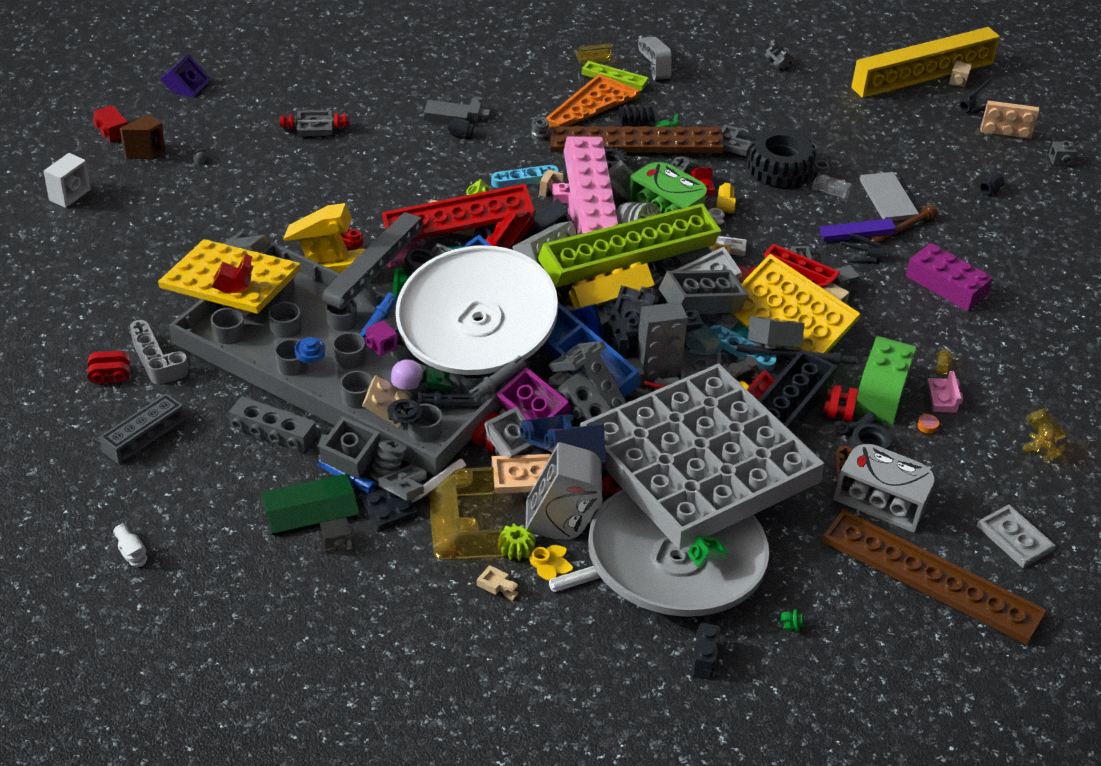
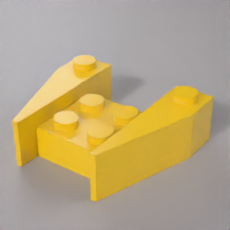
[283,203,366,274]

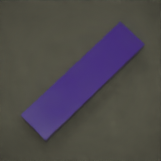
[820,218,896,242]

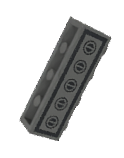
[99,393,185,464]

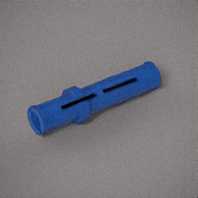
[359,292,398,347]
[318,458,377,494]

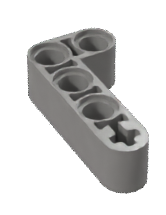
[638,37,671,80]
[130,320,189,385]

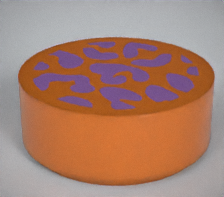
[917,414,939,434]

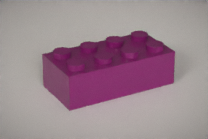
[906,243,993,311]

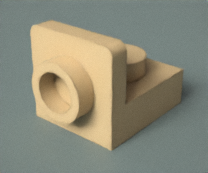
[539,169,564,197]

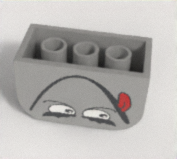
[526,442,603,540]
[833,444,934,533]

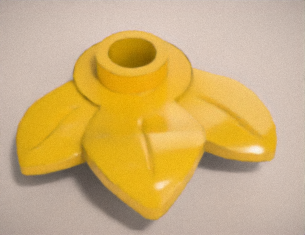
[529,545,573,581]

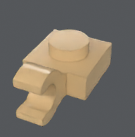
[477,565,518,600]

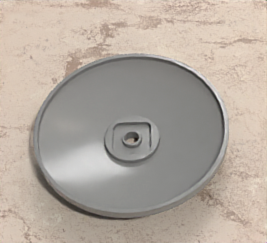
[588,489,769,616]

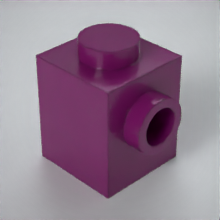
[365,320,398,357]

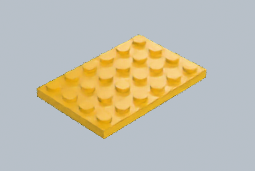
[158,239,301,314]
[728,254,861,360]

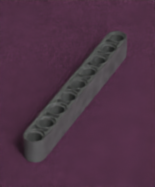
[322,212,423,309]

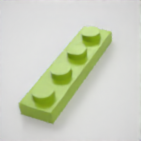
[581,61,648,91]

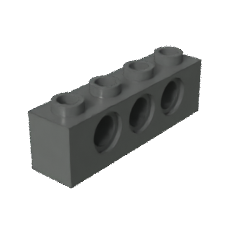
[557,370,612,422]
[229,396,317,452]

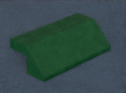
[260,473,359,534]

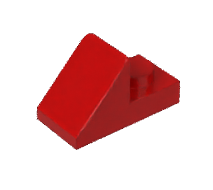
[690,167,715,196]

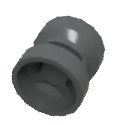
[531,117,549,141]

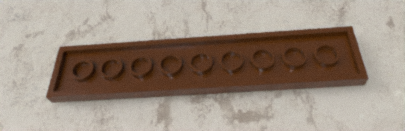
[551,126,723,153]
[822,510,1047,645]

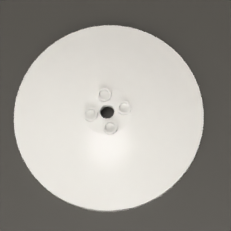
[396,246,558,375]

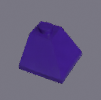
[160,54,211,98]

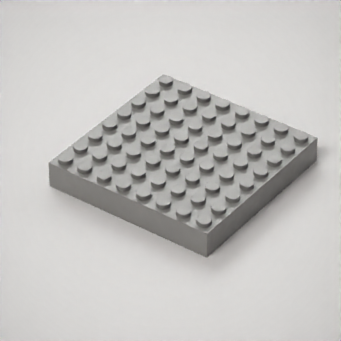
[580,364,824,550]

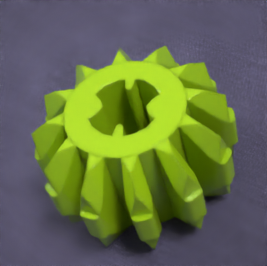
[498,524,536,561]

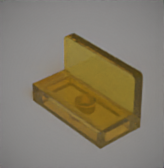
[575,43,612,64]

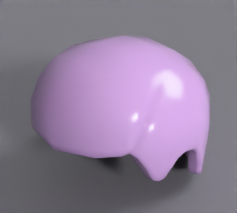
[391,360,423,390]

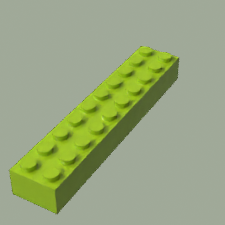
[538,203,721,287]

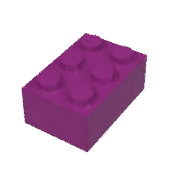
[496,367,573,419]

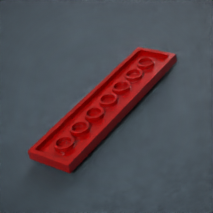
[382,183,535,241]

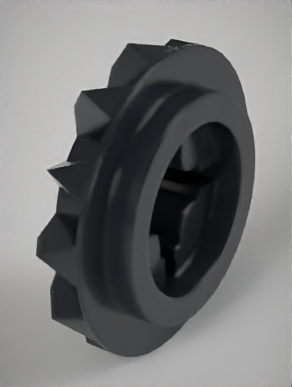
[387,399,422,426]

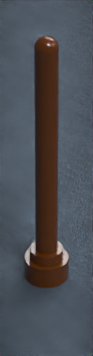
[871,204,938,243]

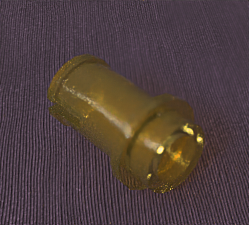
[936,349,953,374]

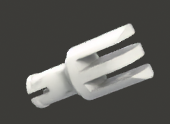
[113,524,147,567]

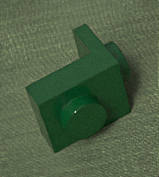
[423,367,453,394]

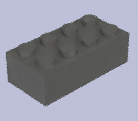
[659,270,749,314]
[636,302,688,383]

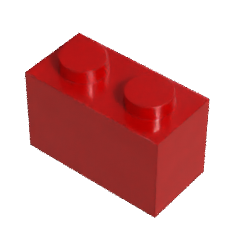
[92,105,128,143]

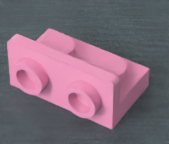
[926,371,963,412]

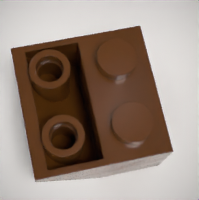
[120,114,166,159]

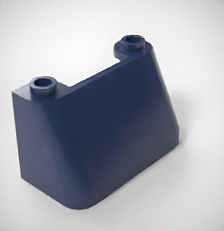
[520,414,606,466]

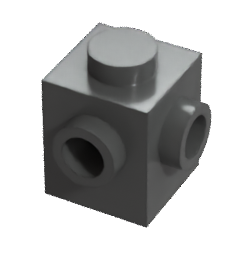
[1049,141,1078,166]

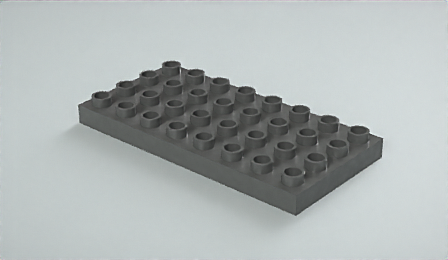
[169,242,530,476]

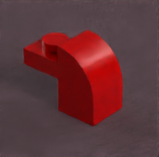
[211,253,254,294]

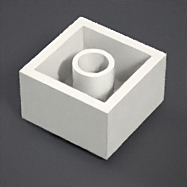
[44,153,91,208]

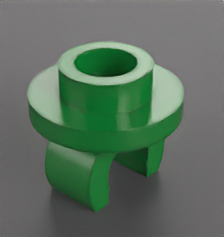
[781,609,804,632]

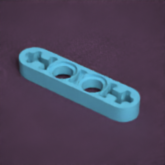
[491,165,558,189]
[708,325,776,372]

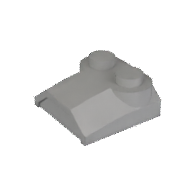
[485,407,534,458]

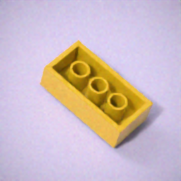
[569,262,654,309]

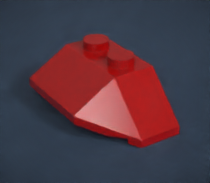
[486,211,535,250]
[764,244,840,288]

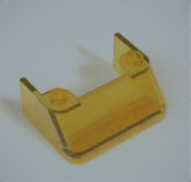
[429,467,502,559]

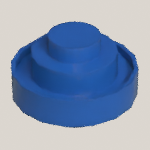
[295,337,326,363]

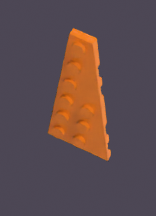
[546,74,641,127]

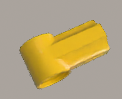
[716,183,736,214]

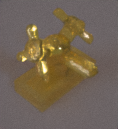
[1023,408,1066,461]

